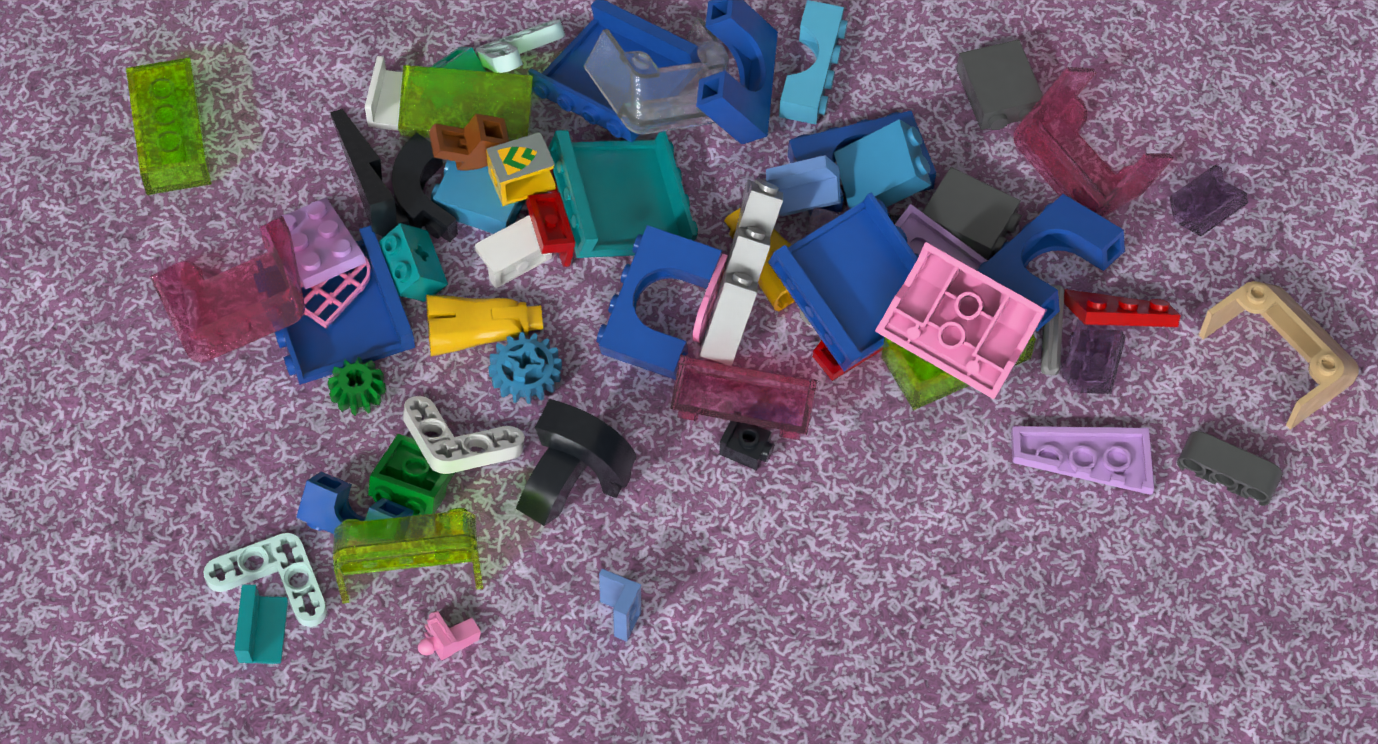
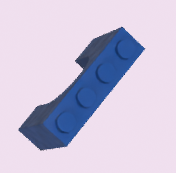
[696,0,778,144]
[788,111,937,219]
[977,194,1125,331]
[596,225,723,380]

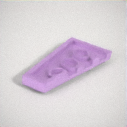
[1011,426,1154,495]

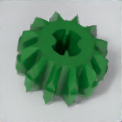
[327,356,386,416]

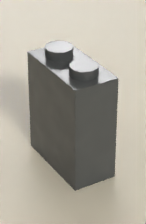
[956,39,1044,130]
[922,167,1022,260]

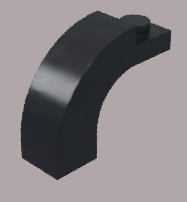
[392,132,458,243]
[535,399,637,498]
[516,448,588,526]

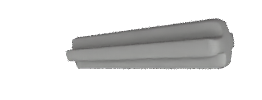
[1041,284,1064,376]

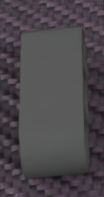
[1177,431,1283,506]

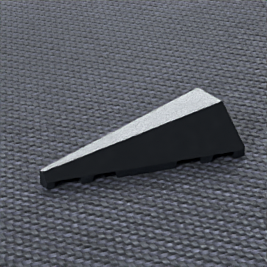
[330,109,410,237]

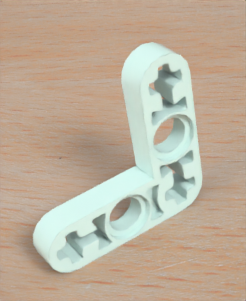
[476,20,565,73]
[203,533,327,627]

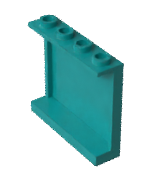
[548,128,698,258]

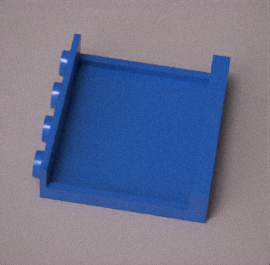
[528,0,702,143]
[768,192,919,371]
[254,226,415,385]

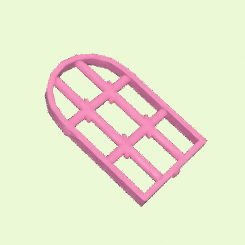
[693,254,728,343]
[285,256,371,329]

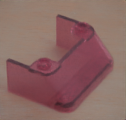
[1014,67,1174,218]

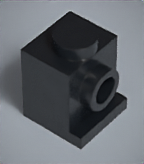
[719,413,775,471]

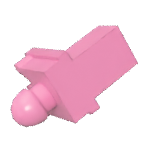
[418,611,481,661]

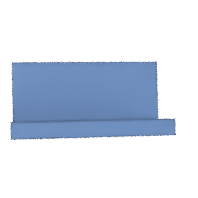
[766,155,841,217]
[599,569,641,642]

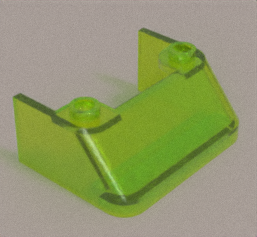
[333,508,483,604]

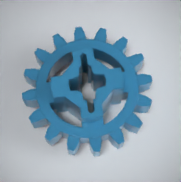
[488,332,562,404]

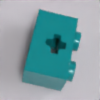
[379,223,448,302]

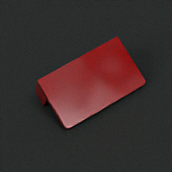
[526,192,576,267]

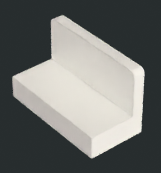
[365,56,412,131]
[475,215,552,289]

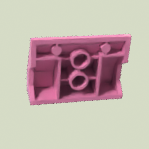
[875,242,1047,399]

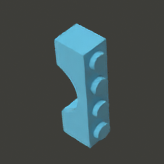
[779,0,848,125]

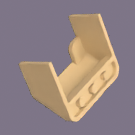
[1199,281,1359,430]

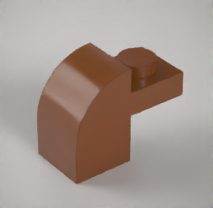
[429,114,509,171]

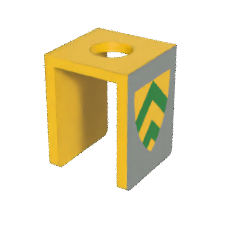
[486,132,556,206]

